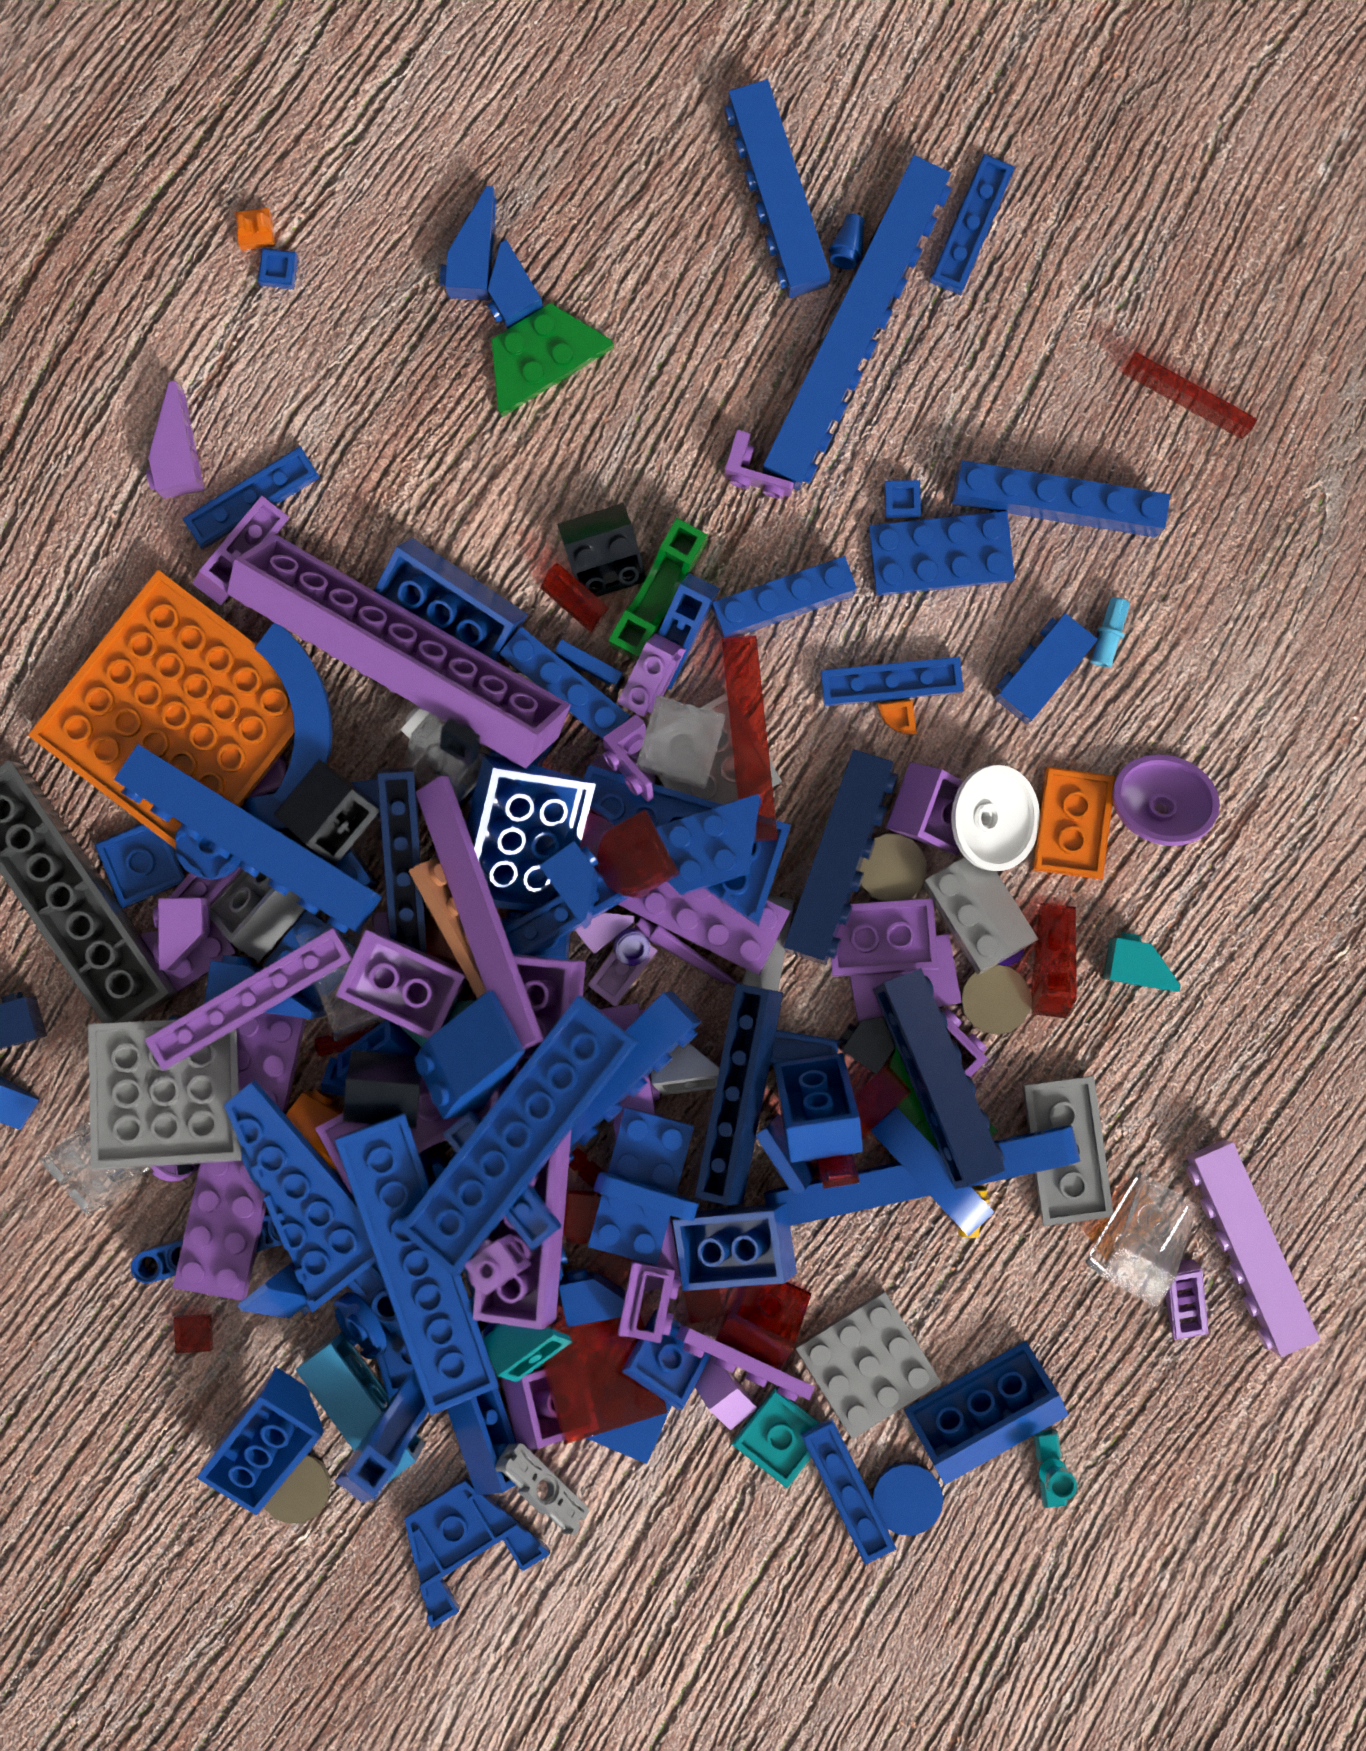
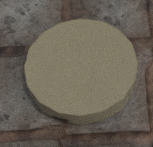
[859,834,927,902]
[961,965,1032,1035]
[264,1452,331,1524]

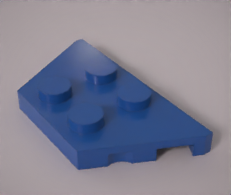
[628,794,762,895]

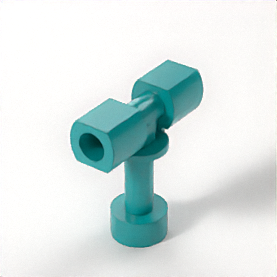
[1033,1429,1077,1508]

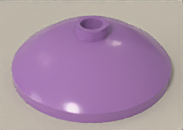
[1112,754,1220,846]

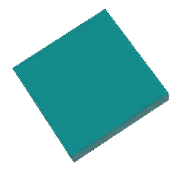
[731,1386,821,1489]

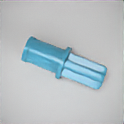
[1090,597,1130,668]

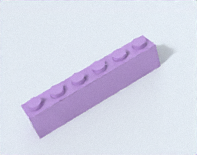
[1186,1139,1320,1357]

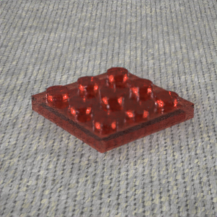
[543,1312,668,1444]

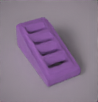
[1160,1259,1209,1340]

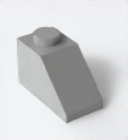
[651,1043,720,1095]

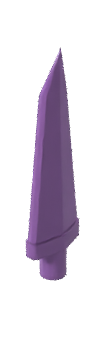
[634,917,737,985]

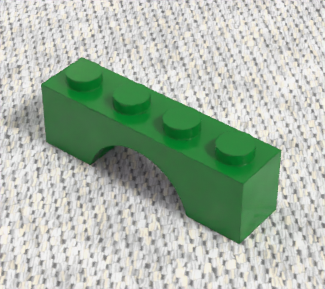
[608,518,707,662]

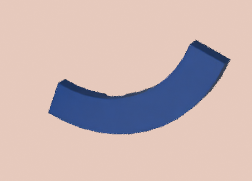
[254,623,333,804]

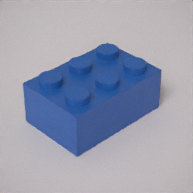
[773,1053,863,1163]
[673,1203,797,1291]

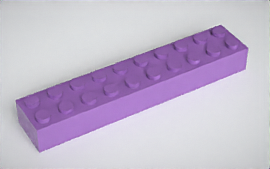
[227,534,571,768]
[473,954,586,1330]

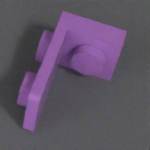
[725,430,794,499]
[603,714,654,802]

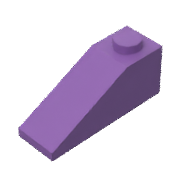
[146,381,205,499]
[193,495,290,606]

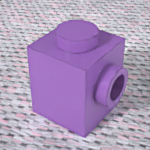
[465,1234,531,1295]

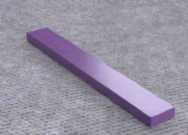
[416,776,543,1050]

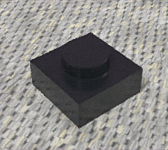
[440,718,480,766]

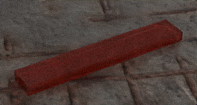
[722,635,778,842]

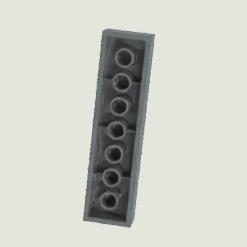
[0,760,180,1023]

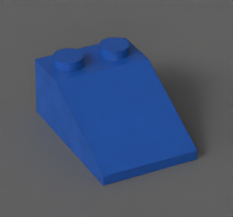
[204,955,325,1019]
[414,991,525,1120]

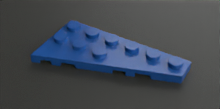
[584,765,791,927]
[224,1079,376,1313]

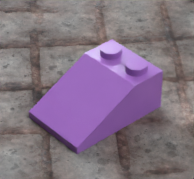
[336,929,467,1038]

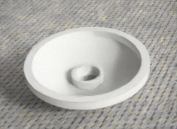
[951,765,1040,871]

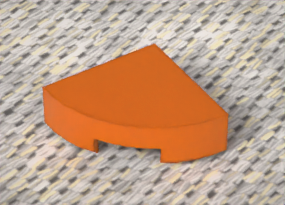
[877,699,917,735]

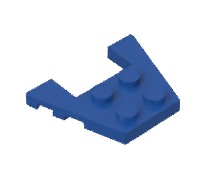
[404,1478,550,1629]

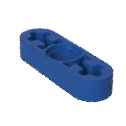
[593,1172,699,1221]

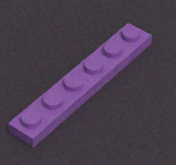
[144,928,353,1071]

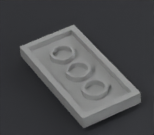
[1022,1076,1114,1226]

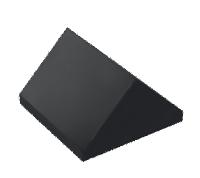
[343,1050,422,1129]

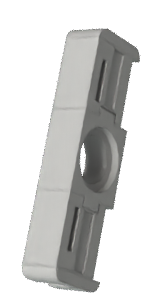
[495,1444,589,1535]

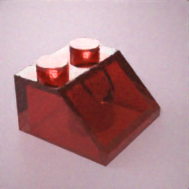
[715,1282,812,1370]

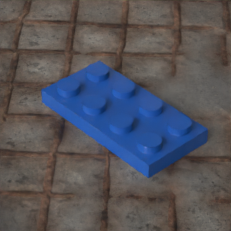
[868,511,1015,596]
[588,1107,694,1265]

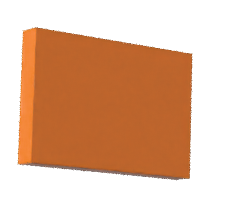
[1031,767,1116,880]

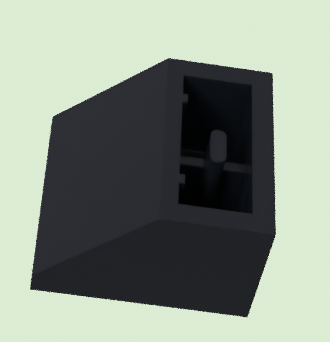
[557,503,647,602]
[274,759,380,866]

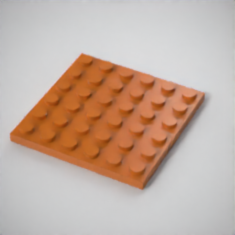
[28,570,295,849]

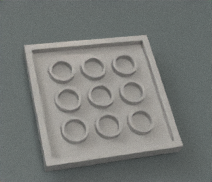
[88,1020,241,1170]

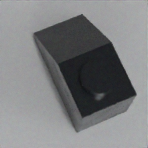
[838,1016,896,1074]

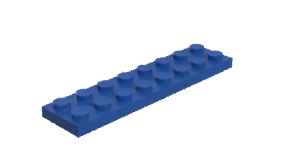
[399,995,638,1277]
[334,1113,499,1415]

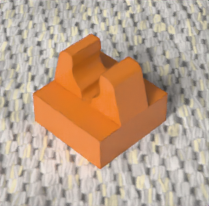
[235,208,275,251]

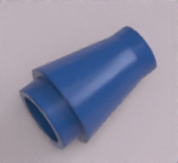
[829,214,865,270]

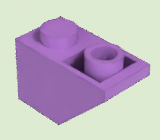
[153,898,210,970]

